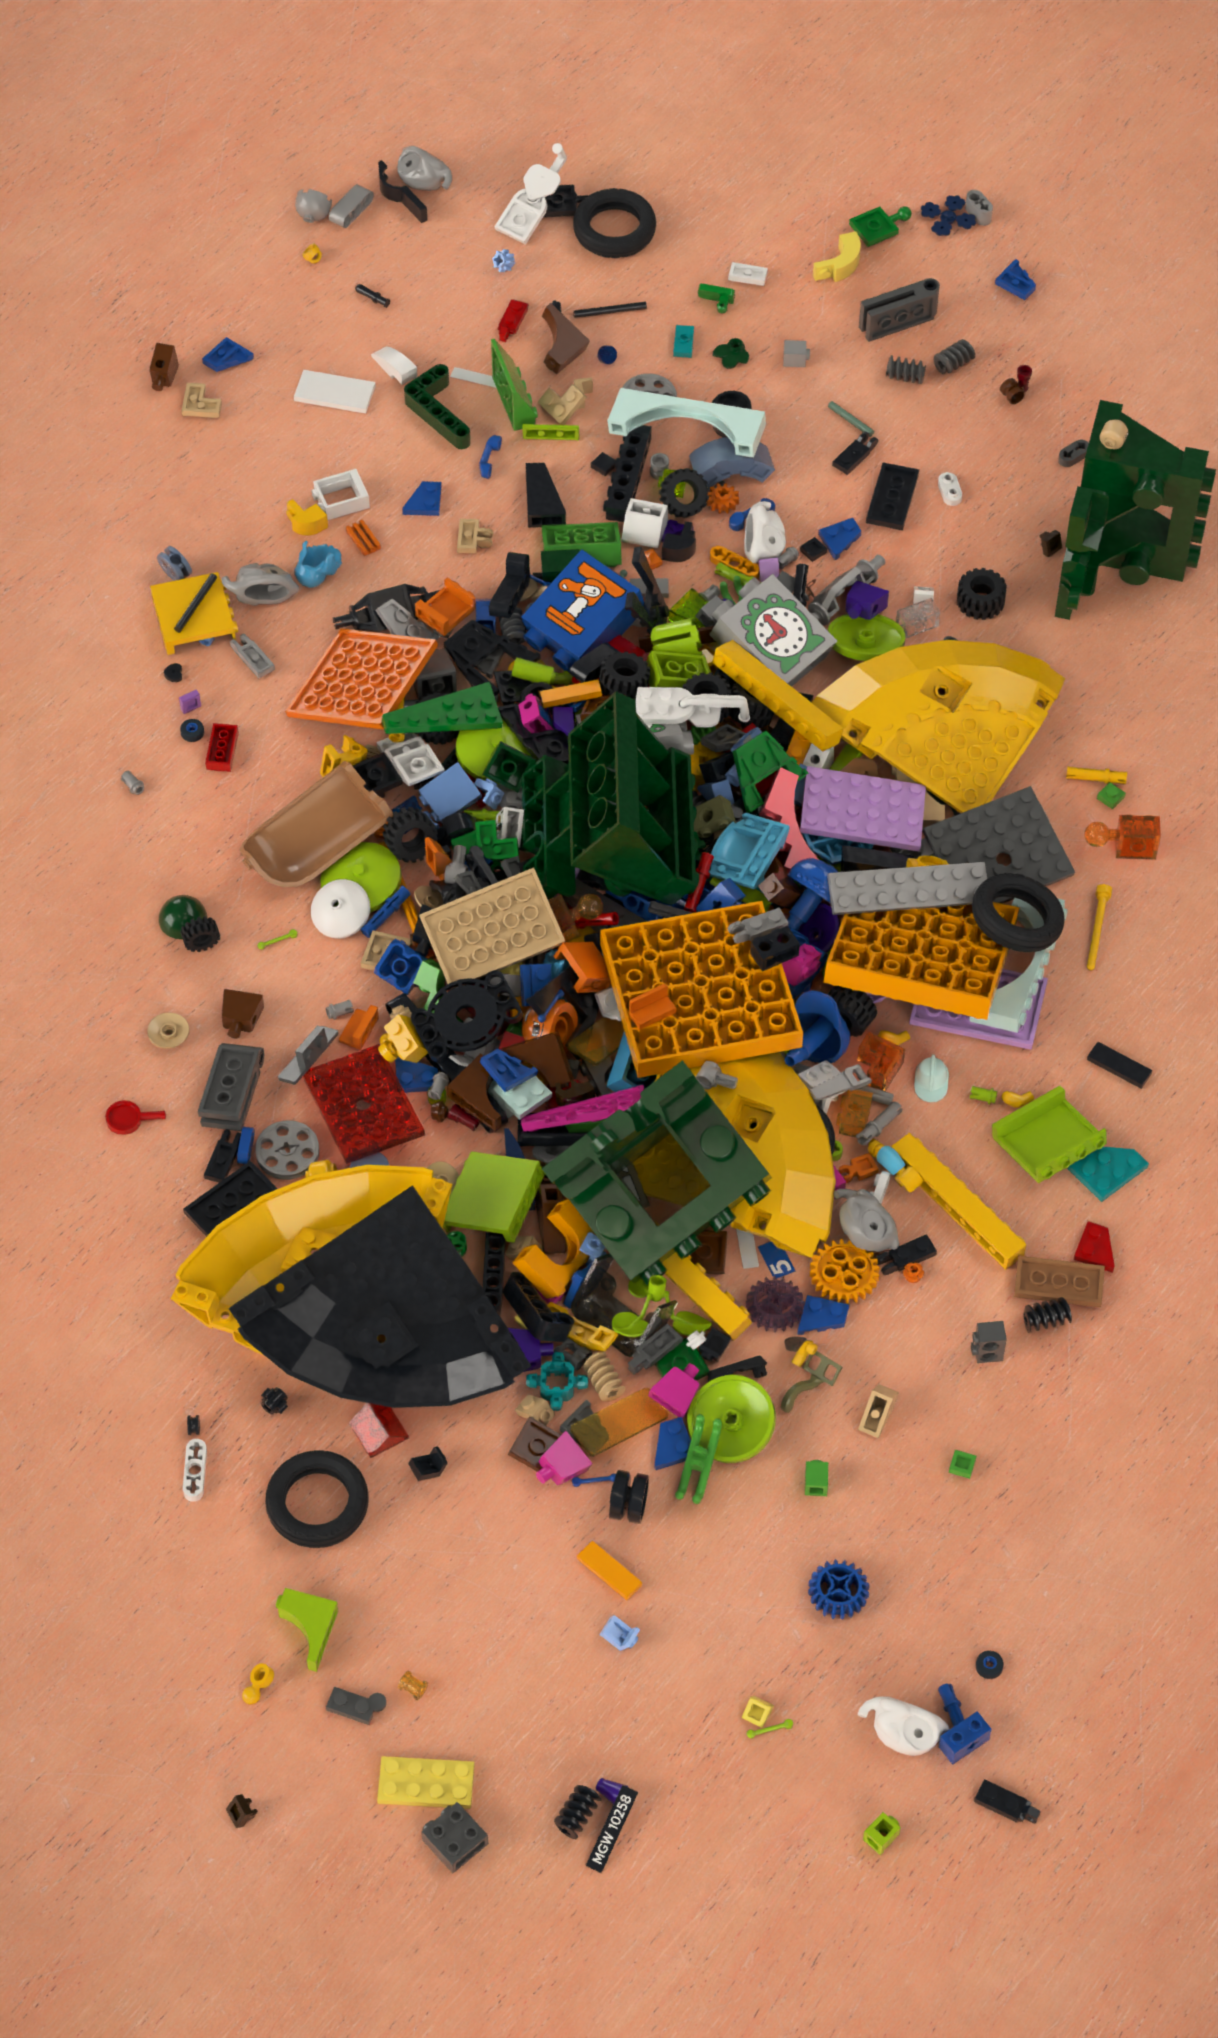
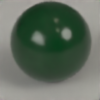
[159,895,208,939]

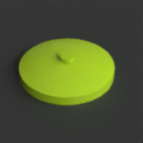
[828,614,905,661]
[456,719,532,784]
[320,842,402,913]
[687,1375,776,1463]

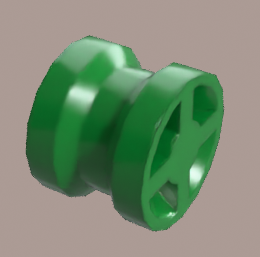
[447,1231,467,1257]

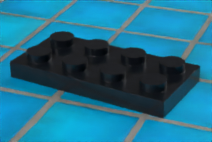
[866,462,920,530]

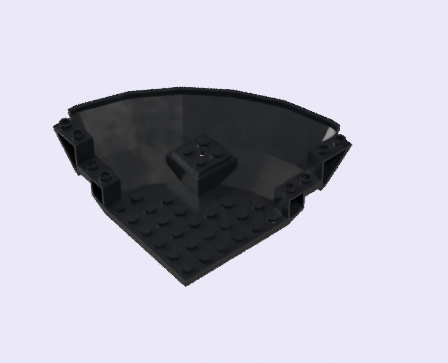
[228,1185,531,1408]

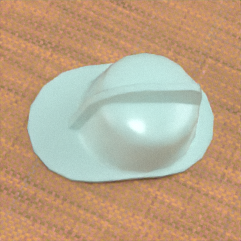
[914,1054,949,1103]

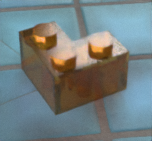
[857,1032,905,1092]

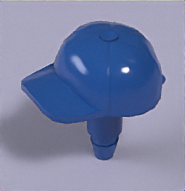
[787,858,838,931]
[785,990,850,1066]

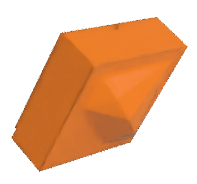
[644,548,663,570]

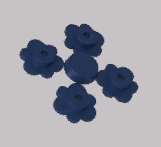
[921,195,976,236]

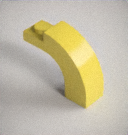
[813,231,861,282]

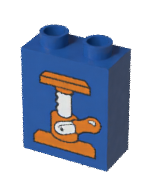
[521,549,644,672]

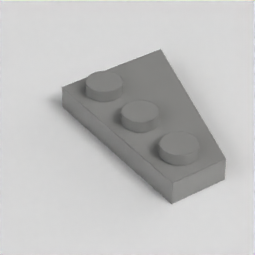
[375,599,440,640]

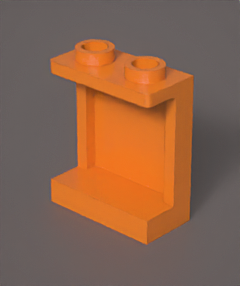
[415,577,476,636]
[554,942,612,993]

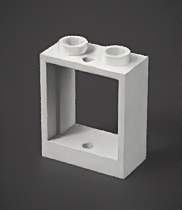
[311,469,370,520]

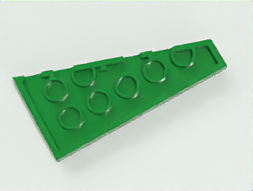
[382,682,503,734]

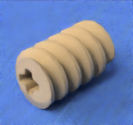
[583,1351,626,1401]

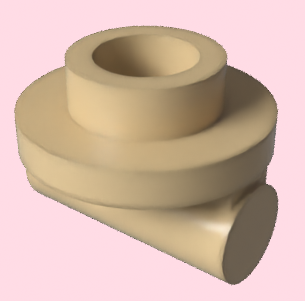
[390,1005,412,1020]

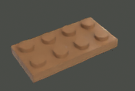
[1014,1256,1105,1308]

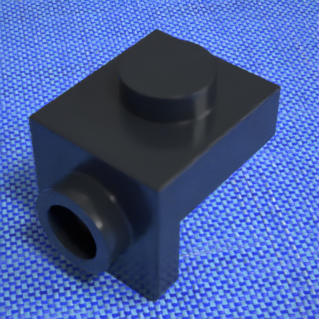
[699,1327,731,1362]
[408,1446,448,1481]

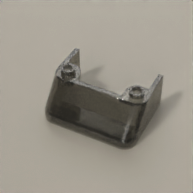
[571,1253,678,1357]

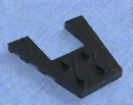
[625,547,670,635]
[444,620,541,697]
[498,703,577,765]
[525,965,599,1060]

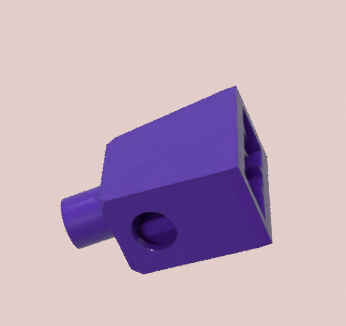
[845,580,889,620]
[508,1328,554,1372]

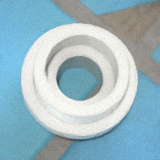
[686,1330,706,1350]

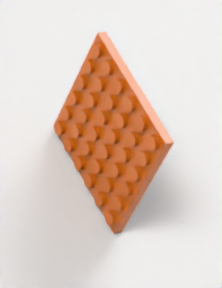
[285,629,438,730]

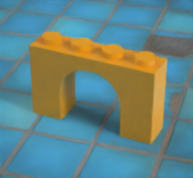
[513,1199,596,1299]

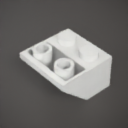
[621,498,668,548]

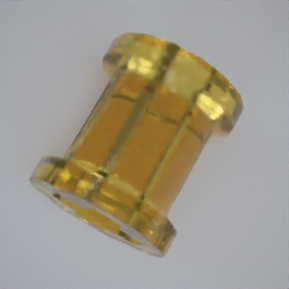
[398,1671,428,1700]

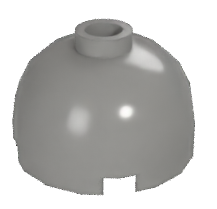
[295,189,332,223]

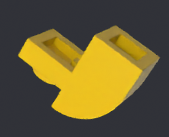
[286,499,328,536]

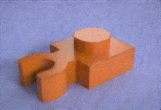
[838,1153,879,1183]

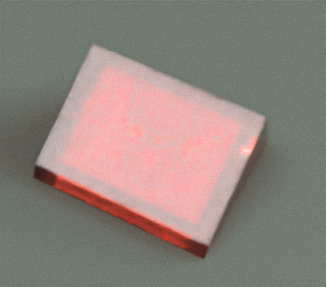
[349,1403,409,1458]

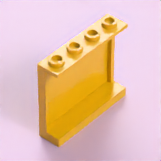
[150,572,238,655]

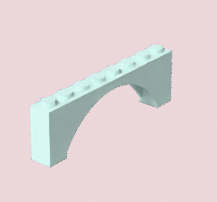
[607,388,766,458]
[970,898,1068,1033]

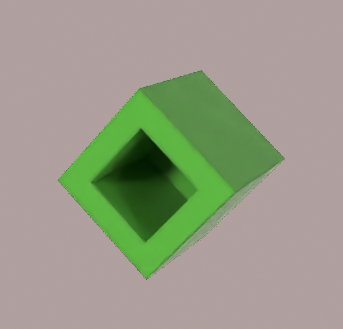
[805,1460,828,1496]

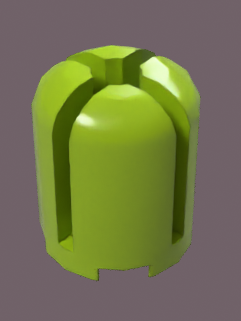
[651,617,703,655]

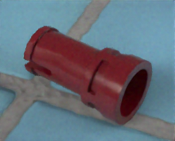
[1017,365,1032,392]
[447,1104,480,1131]

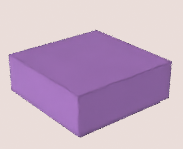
[179,690,201,714]

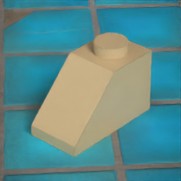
[858,1384,899,1438]

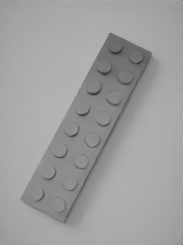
[827,862,987,915]

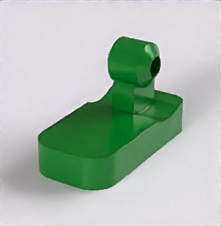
[698,284,735,314]

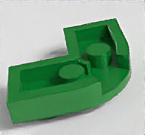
[475,820,519,861]

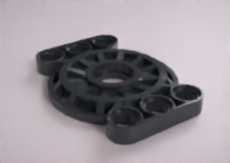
[411,970,523,1062]

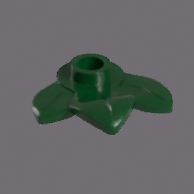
[712,338,749,369]

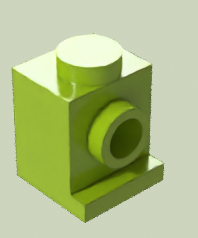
[863,1812,901,1856]

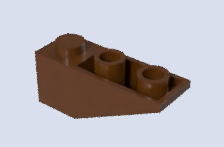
[535,1185,565,1254]

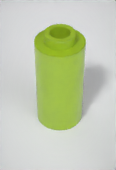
[511,657,557,685]

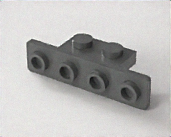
[278,1026,338,1085]

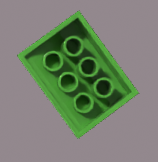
[491,339,538,431]
[542,522,622,567]

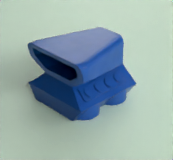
[374,938,428,995]

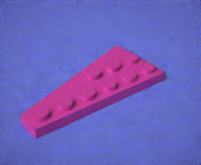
[521,1085,645,1132]

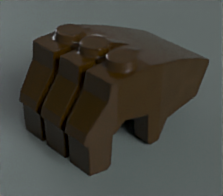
[555,1080,595,1107]

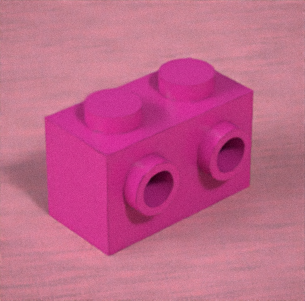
[782,944,822,987]

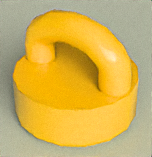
[302,243,322,264]

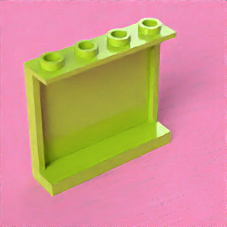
[992,1086,1107,1184]
[443,1151,545,1243]

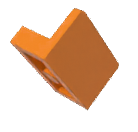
[629,984,676,1030]
[339,1005,379,1050]

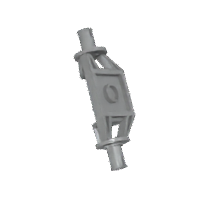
[808,554,886,626]

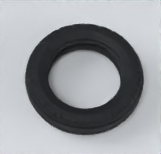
[573,188,656,258]
[972,873,1064,952]
[265,1450,369,1548]

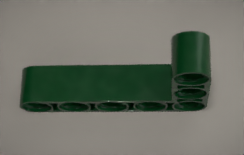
[404,364,470,449]

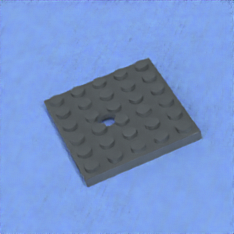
[922,786,1075,915]

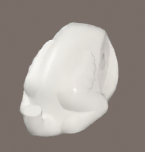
[744,501,786,563]
[857,1696,949,1756]

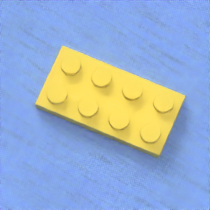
[377,1756,475,1809]

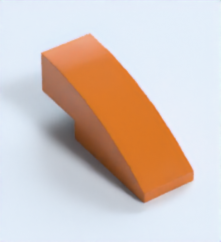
[425,837,452,880]

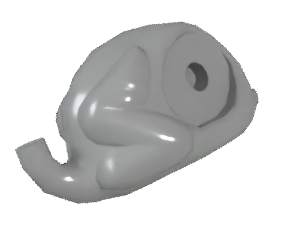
[397,146,453,191]
[221,563,299,606]
[833,1189,899,1252]

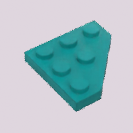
[1067,1147,1149,1202]

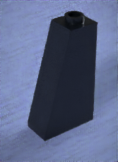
[526,463,566,528]
[840,846,914,872]

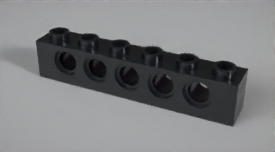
[603,425,652,523]

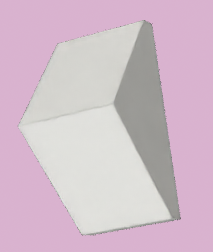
[913,586,934,612]

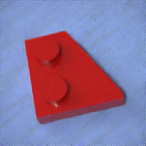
[1073,1221,1115,1273]

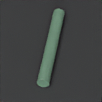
[828,401,874,437]

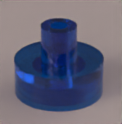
[597,345,617,364]

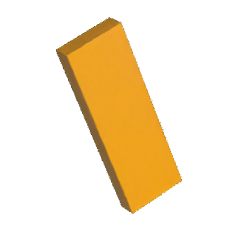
[540,680,602,708]
[577,1541,642,1600]

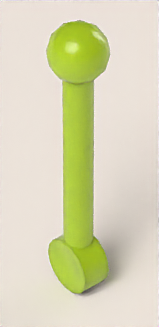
[257,929,297,950]
[747,1719,793,1739]

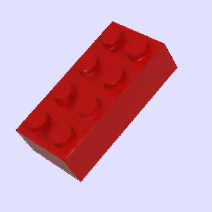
[205,723,239,772]

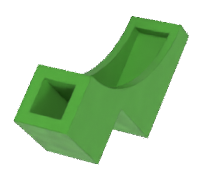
[413,959,464,1023]

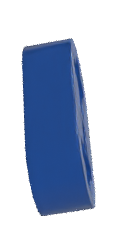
[237,1127,255,1164]

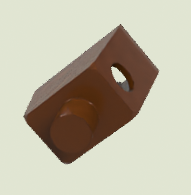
[150,343,179,391]
[222,989,264,1039]

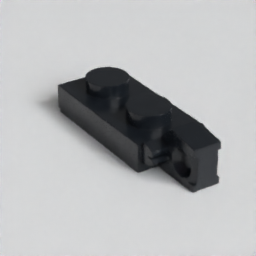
[974,1779,1041,1824]

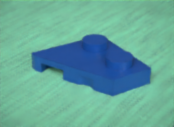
[995,259,1036,300]
[202,337,254,372]
[818,518,861,560]
[797,1295,849,1335]

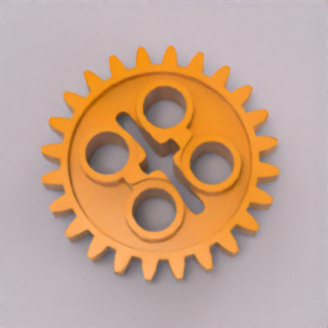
[809,1239,880,1304]

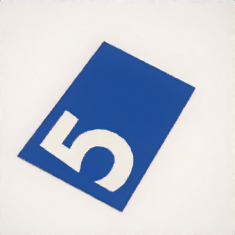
[758,1242,796,1279]

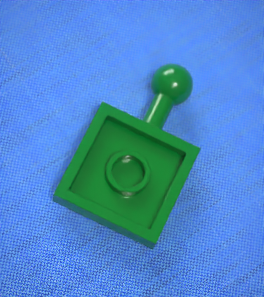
[849,206,912,247]

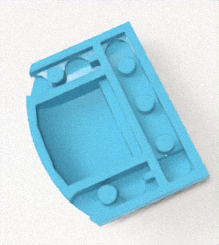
[710,813,790,889]

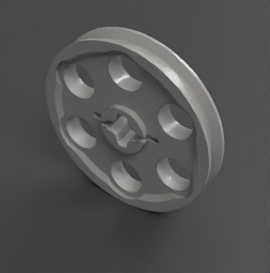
[622,374,677,421]
[255,1120,319,1180]

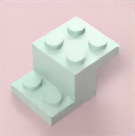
[488,1065,552,1120]

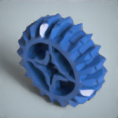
[808,1559,870,1620]

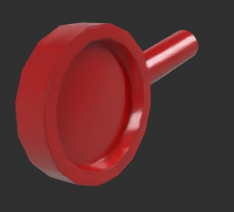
[105,1100,166,1135]

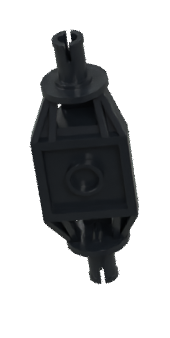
[332,584,440,632]

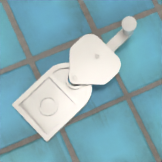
[494,143,567,245]
[636,687,750,727]

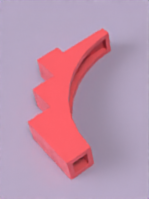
[759,768,819,873]

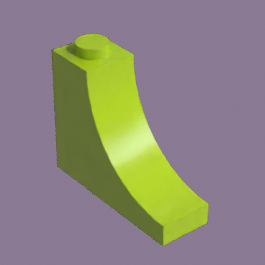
[276,1588,338,1672]

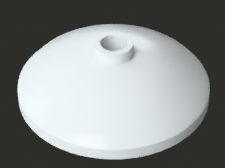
[311,879,370,939]

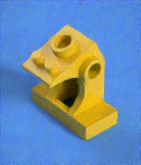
[320,735,368,777]

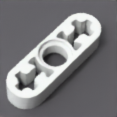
[183,1439,207,1502]

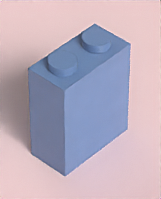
[418,762,482,825]

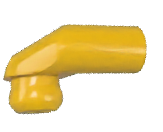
[878,1030,910,1047]
[1001,1091,1034,1108]
[791,1340,818,1368]

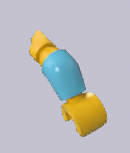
[868,1138,923,1193]

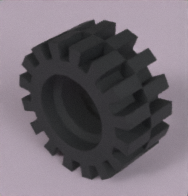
[180,916,220,952]

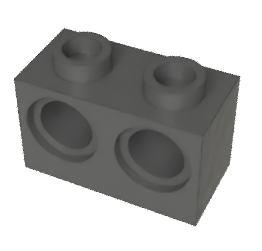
[971,1321,1007,1363]

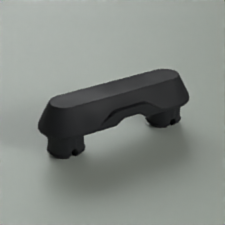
[707,1355,768,1382]

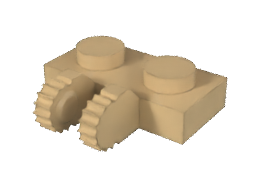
[457,519,493,554]

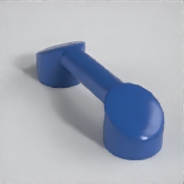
[479,435,502,479]
[729,498,776,531]

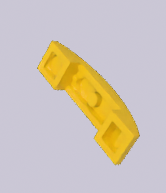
[547,1302,619,1351]

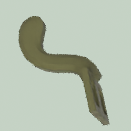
[781,1351,843,1413]

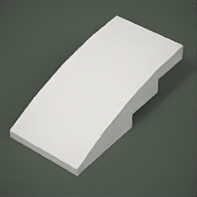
[377,733,445,786]

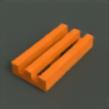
[346,519,381,556]

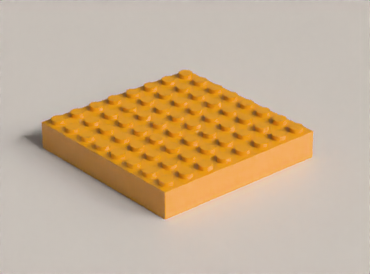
[600,901,803,1078]
[824,902,1019,1020]

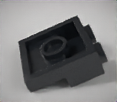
[353,752,402,798]

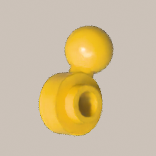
[378,1033,399,1063]
[242,1663,274,1705]

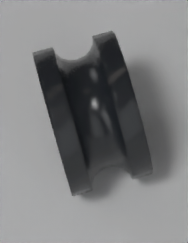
[187,1415,200,1435]

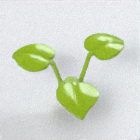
[612,1275,712,1337]

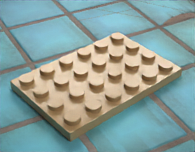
[419,868,566,990]

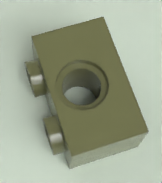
[694,795,736,839]

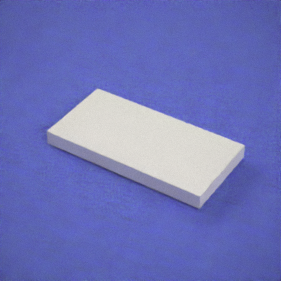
[294,370,376,414]

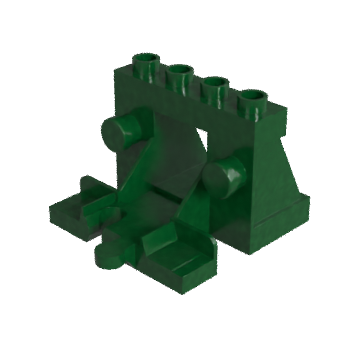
[1055,400,1216,620]
[519,691,700,906]
[542,1060,772,1286]

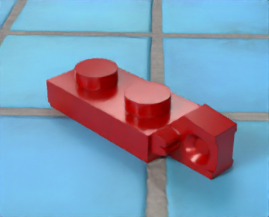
[498,299,529,342]

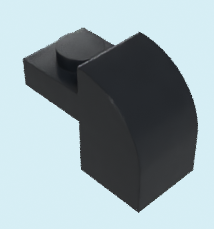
[662,521,696,562]
[436,813,478,847]

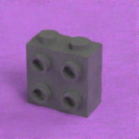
[421,1802,489,1873]

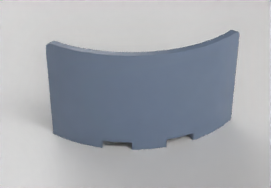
[689,437,775,489]

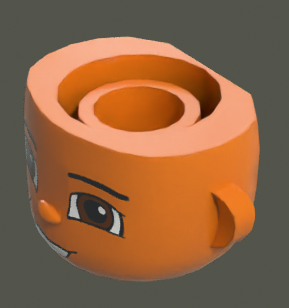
[521,999,578,1054]

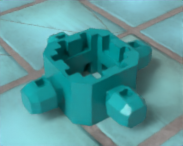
[526,1352,588,1411]

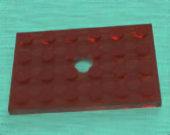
[303,1044,425,1164]

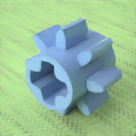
[492,249,515,272]

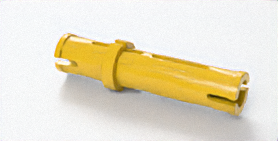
[1066,766,1127,785]

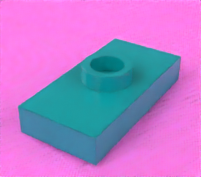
[673,325,694,358]

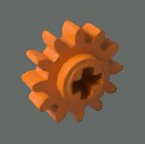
[707,483,739,514]

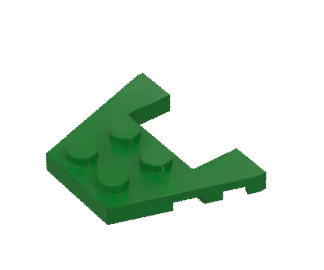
[732,731,809,813]

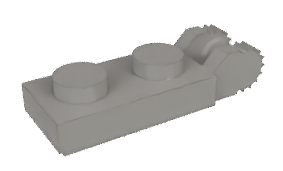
[230,634,275,679]
[727,908,788,943]

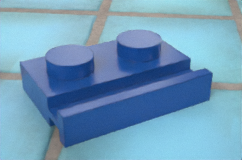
[520,964,552,1007]

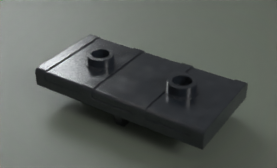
[518,1113,587,1147]

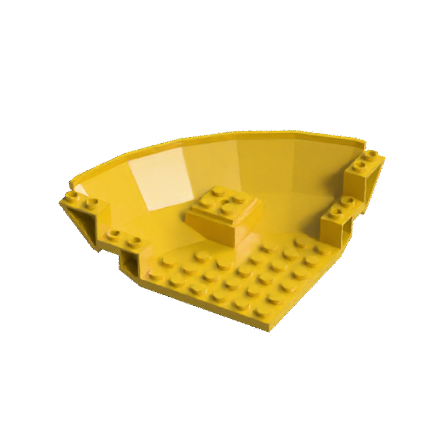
[812,640,1065,813]
[633,1052,836,1258]
[171,1165,453,1355]

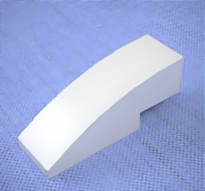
[371,346,417,385]

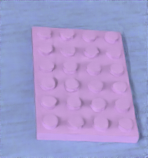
[800,766,926,852]
[909,969,1048,1050]

